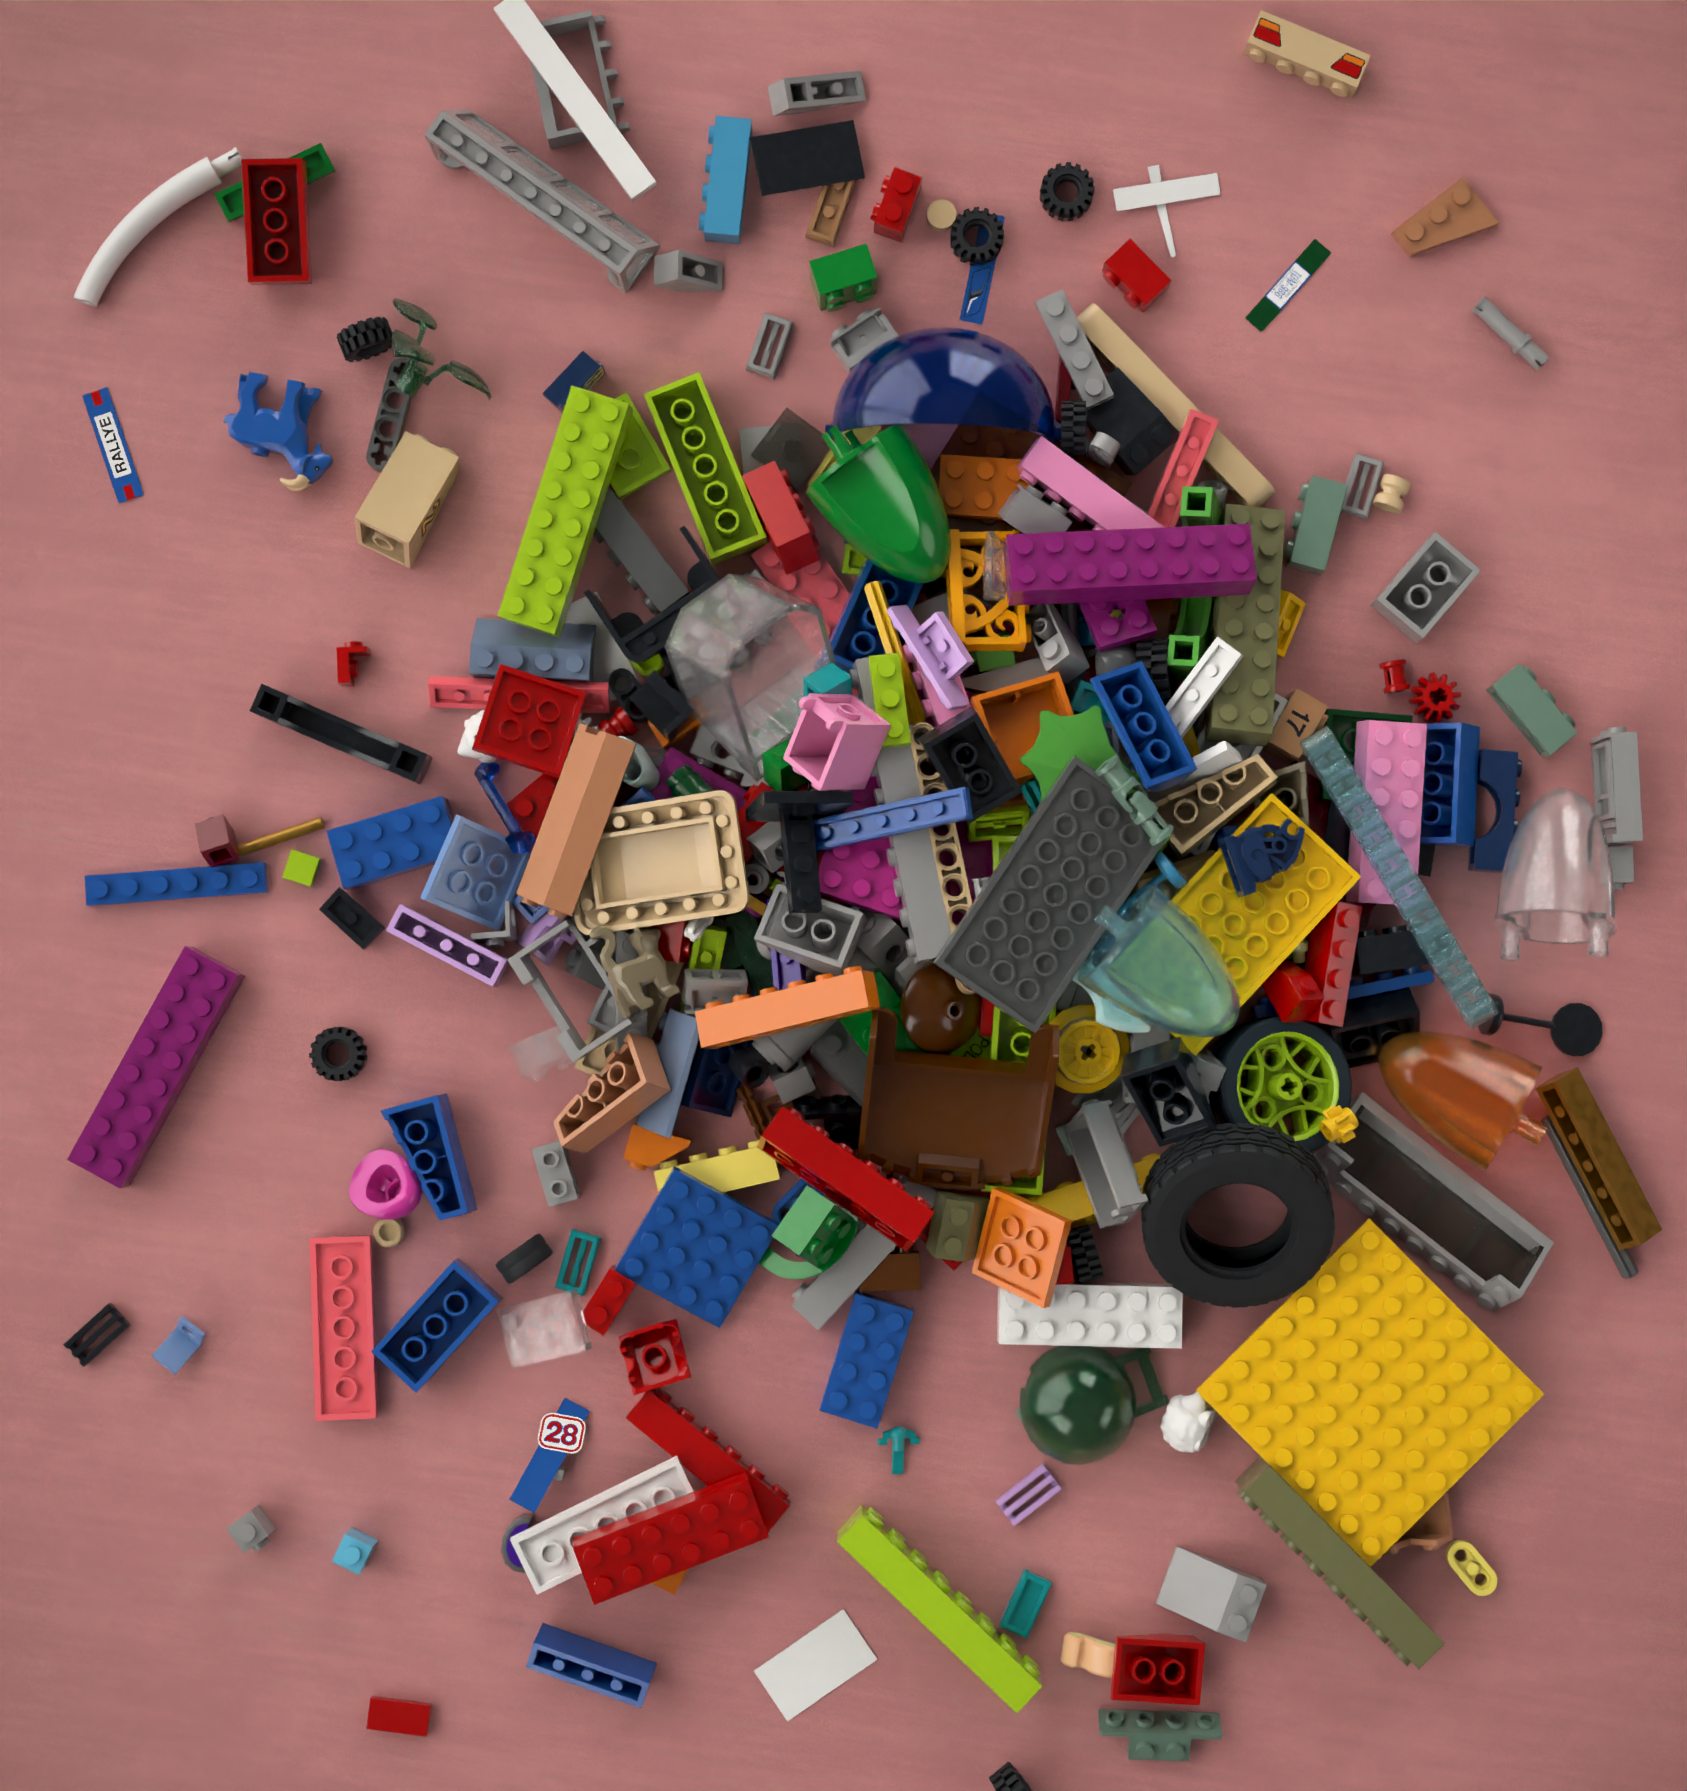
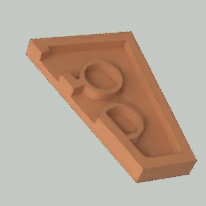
[1391,177,1499,257]

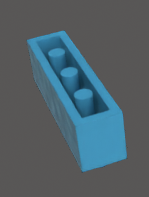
[699,116,752,244]

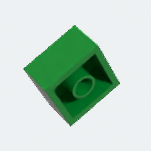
[809,243,877,312]

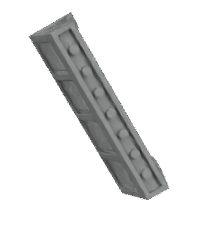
[424,109,660,294]

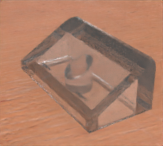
[983,532,1007,601]

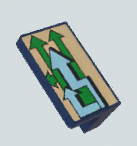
[542,351,605,413]

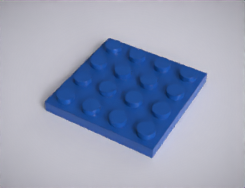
[614,1166,780,1328]

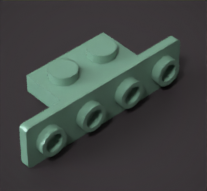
[1098,1709,1222,1761]

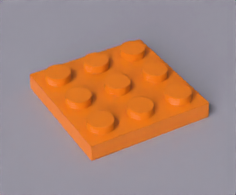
[971,1187,1072,1308]

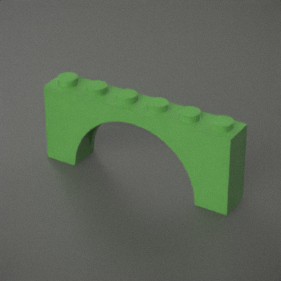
[1167,486,1221,681]

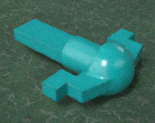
[877,1426,920,1474]

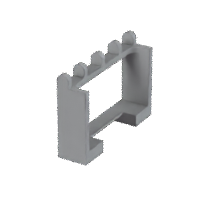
[531,10,630,149]
[507,917,648,1062]

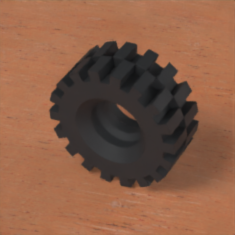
[1136,638,1176,706]

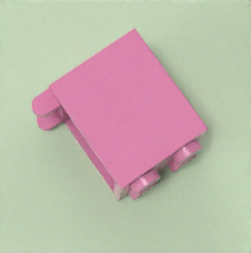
[783,693,891,791]

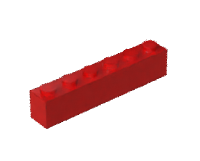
[626,1387,790,1533]

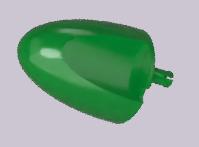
[806,423,951,583]

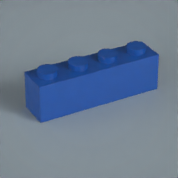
[526,1623,657,1708]

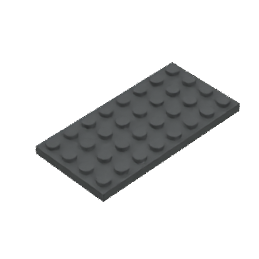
[933,756,1170,1033]

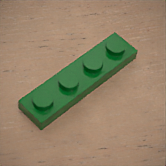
[214,143,336,223]

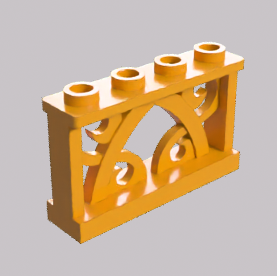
[946,529,1031,652]

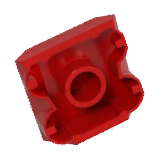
[619,1319,692,1395]

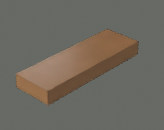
[805,180,856,247]

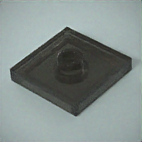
[751,407,831,491]

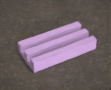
[995,1463,1062,1526]

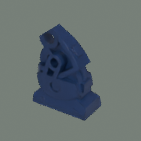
[1217,819,1305,898]

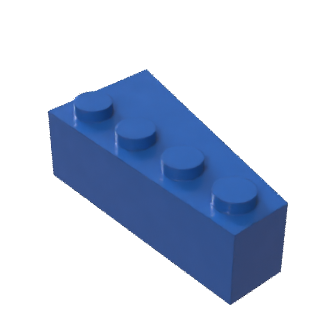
[381,1093,478,1221]

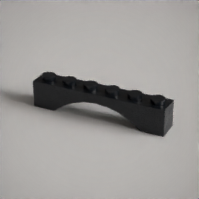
[250,683,433,785]

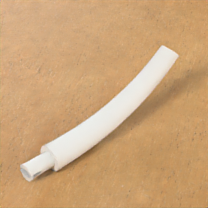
[73,147,242,306]

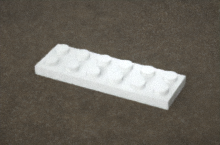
[510,1456,694,1595]

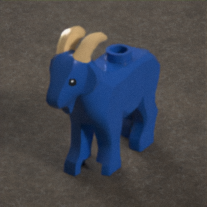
[223,372,333,492]

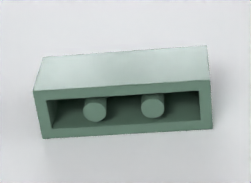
[1283,475,1347,575]
[1486,664,1578,758]

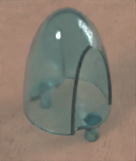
[1078,885,1240,1037]

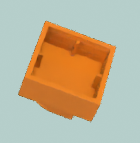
[969,671,1074,785]

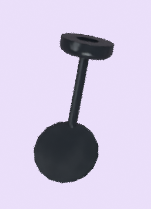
[1478,993,1603,1056]

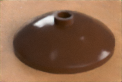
[900,963,982,1053]

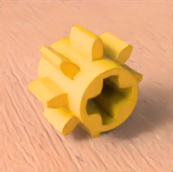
[1319,1105,1358,1144]

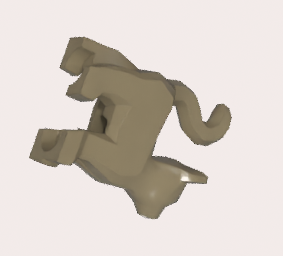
[589,926,680,1018]

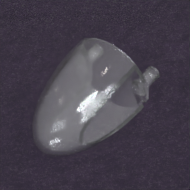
[1494,787,1617,961]

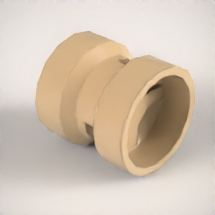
[1373,474,1412,514]

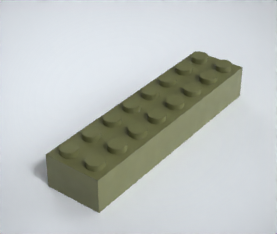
[1205,504,1285,747]
[1235,1456,1445,1669]

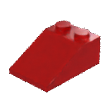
[1110,1634,1206,1706]

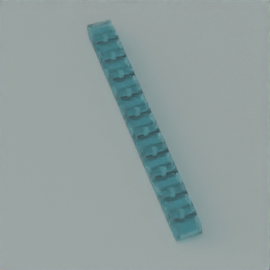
[1300,726,1499,1030]

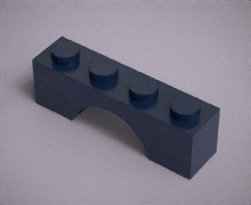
[1468,749,1522,873]

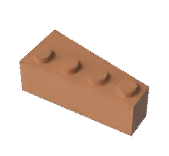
[553,1032,671,1153]

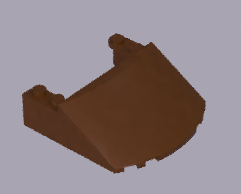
[857,1008,1059,1190]

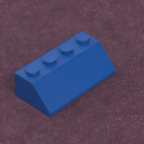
[1090,661,1197,792]
[1420,722,1480,846]

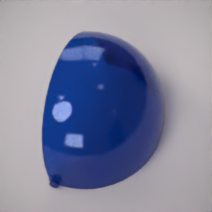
[825,327,1061,443]

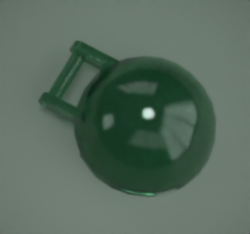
[1020,1346,1169,1465]

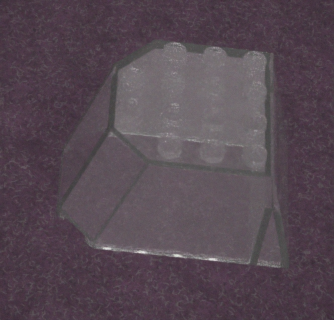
[665,574,837,782]

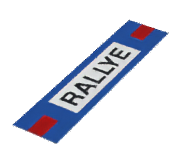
[82,387,144,503]

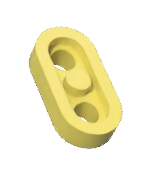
[1445,1539,1498,1596]

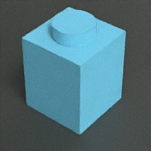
[332,1527,379,1575]

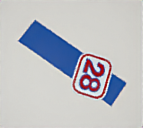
[509,1398,590,1513]

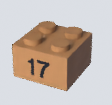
[1262,688,1328,764]

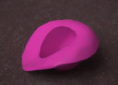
[349,1149,422,1219]

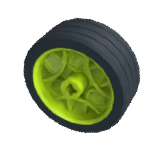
[1208,1017,1352,1153]

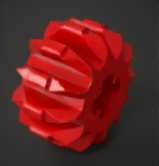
[1409,672,1462,723]

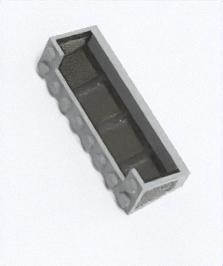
[1311,1092,1554,1312]

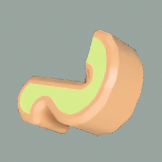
[1060,1632,1115,1678]

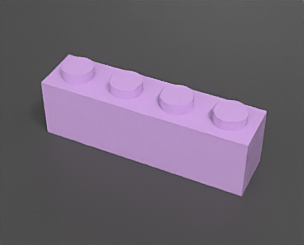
[386,904,510,987]

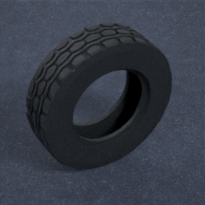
[1141,1123,1335,1308]

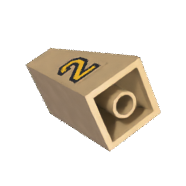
[354,432,460,569]

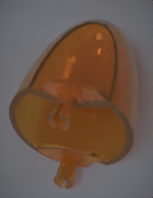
[1378,1031,1547,1171]

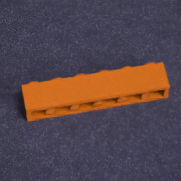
[695,966,881,1049]

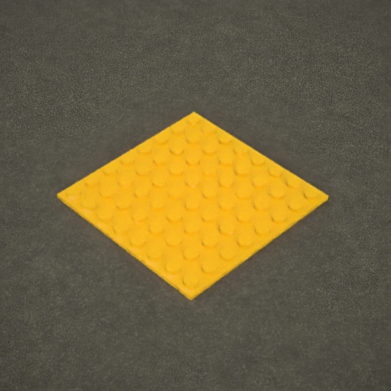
[1196,1218,1544,1567]

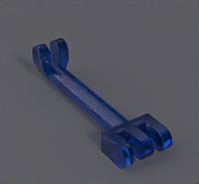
[474,763,536,853]

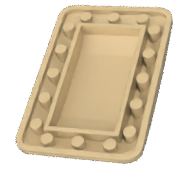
[574,790,749,935]

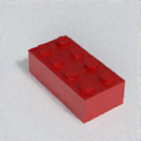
[241,158,312,285]

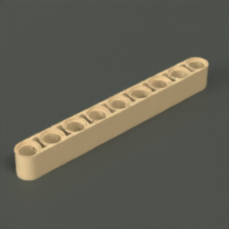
[1077,303,1275,507]
[910,723,976,995]

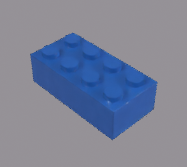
[817,559,924,674]
[326,796,453,890]
[371,1258,503,1392]
[819,1290,914,1429]

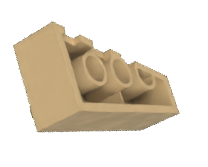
[1154,754,1278,859]

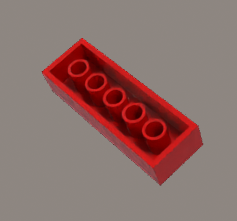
[757,1106,935,1252]
[573,1472,769,1605]

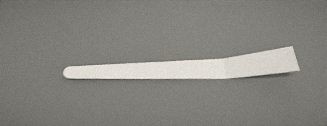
[1148,165,1176,257]

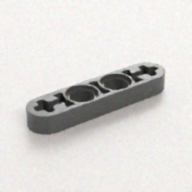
[366,358,417,472]

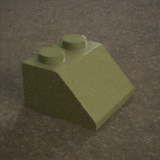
[926,1190,990,1262]

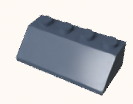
[469,618,596,682]
[635,1007,699,1138]

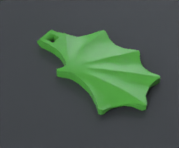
[1019,705,1171,858]

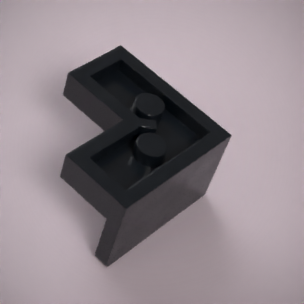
[630,670,696,743]

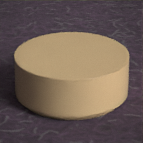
[927,199,957,231]
[373,1218,405,1247]

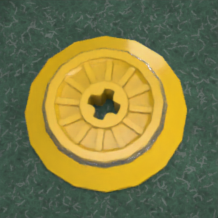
[1048,1004,1129,1093]

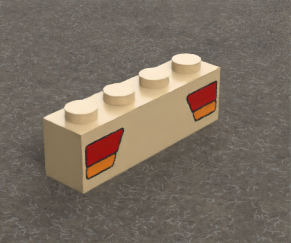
[1243,10,1371,98]

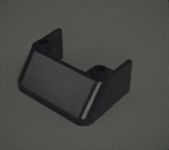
[584,526,729,663]

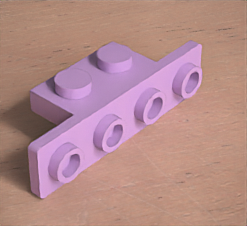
[887,605,974,710]

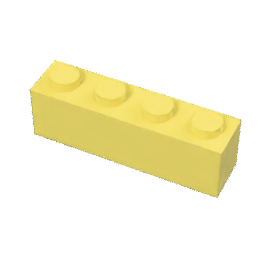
[654,1140,781,1192]

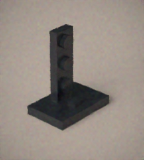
[745,791,854,913]

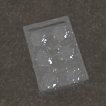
[496,1289,593,1368]

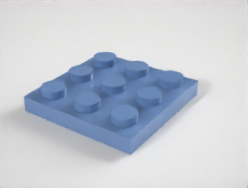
[420,814,533,931]

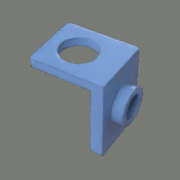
[152,1316,205,1375]

